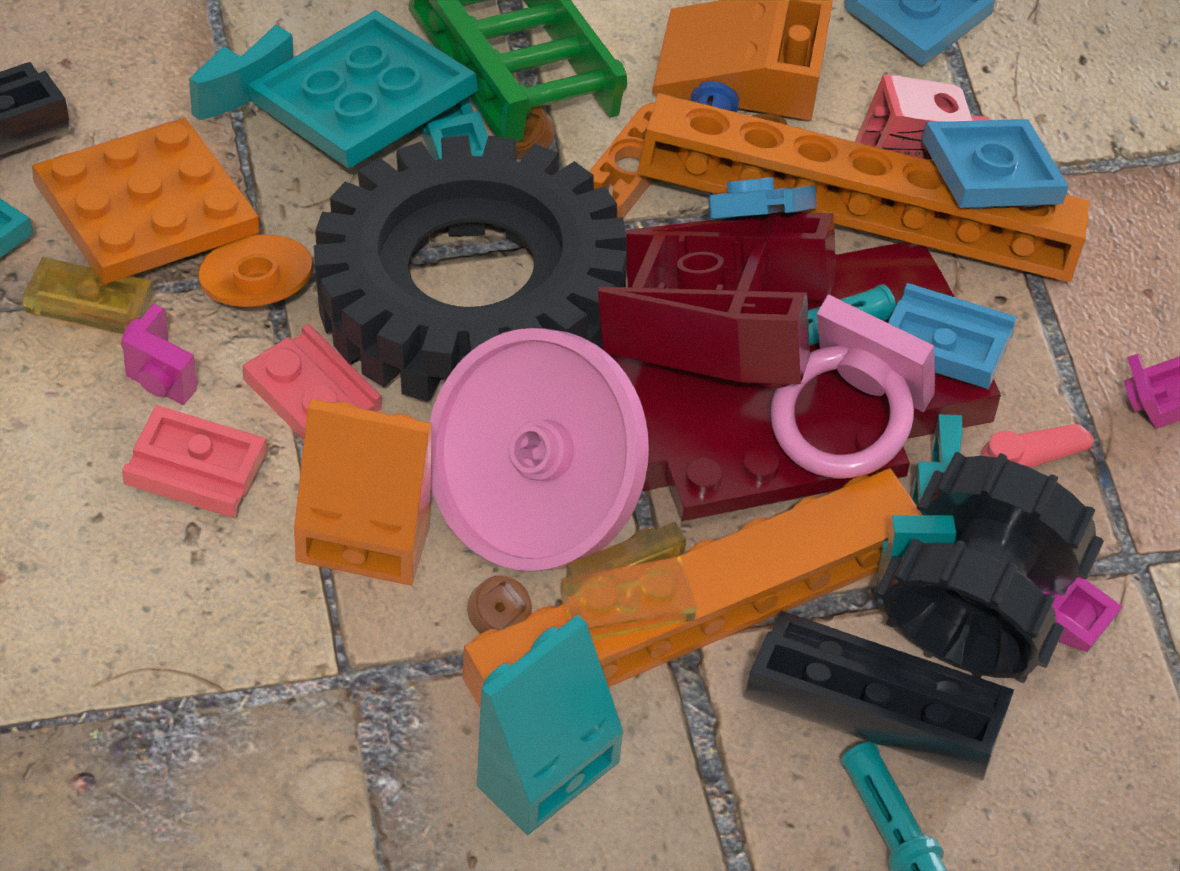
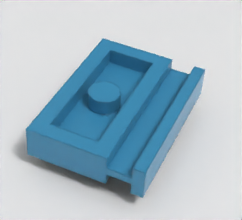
[710,177,817,218]
[888,283,1017,389]

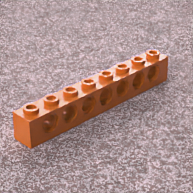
[637,93,1090,283]

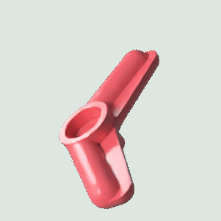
[980,424,1094,468]

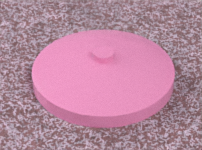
[429,328,649,571]

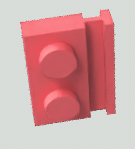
[242,324,382,441]
[122,405,267,518]

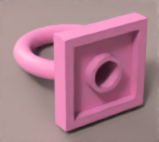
[771,294,935,479]

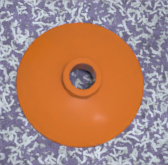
[198,234,313,307]

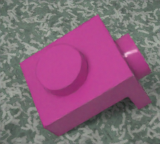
[121,304,197,406]
[1124,353,1180,429]

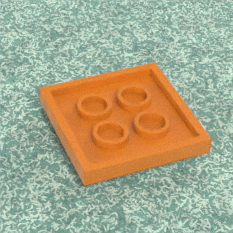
[32,117,259,285]

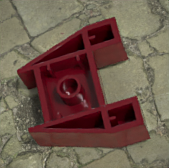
[598,212,836,388]

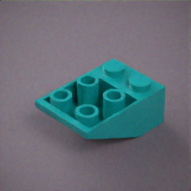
[477,615,623,836]

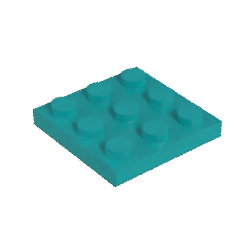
[247,10,478,169]

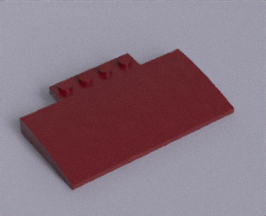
[609,241,1001,521]

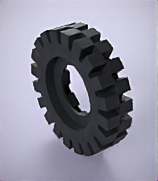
[313,135,627,401]

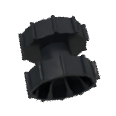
[875,452,1104,683]

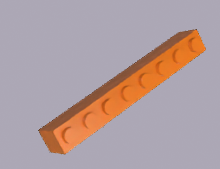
[463,468,923,707]

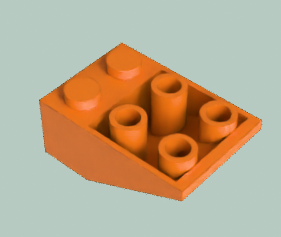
[652,0,833,121]
[294,398,432,586]

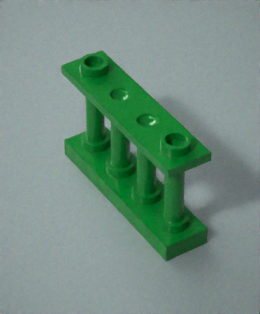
[408,0,627,142]

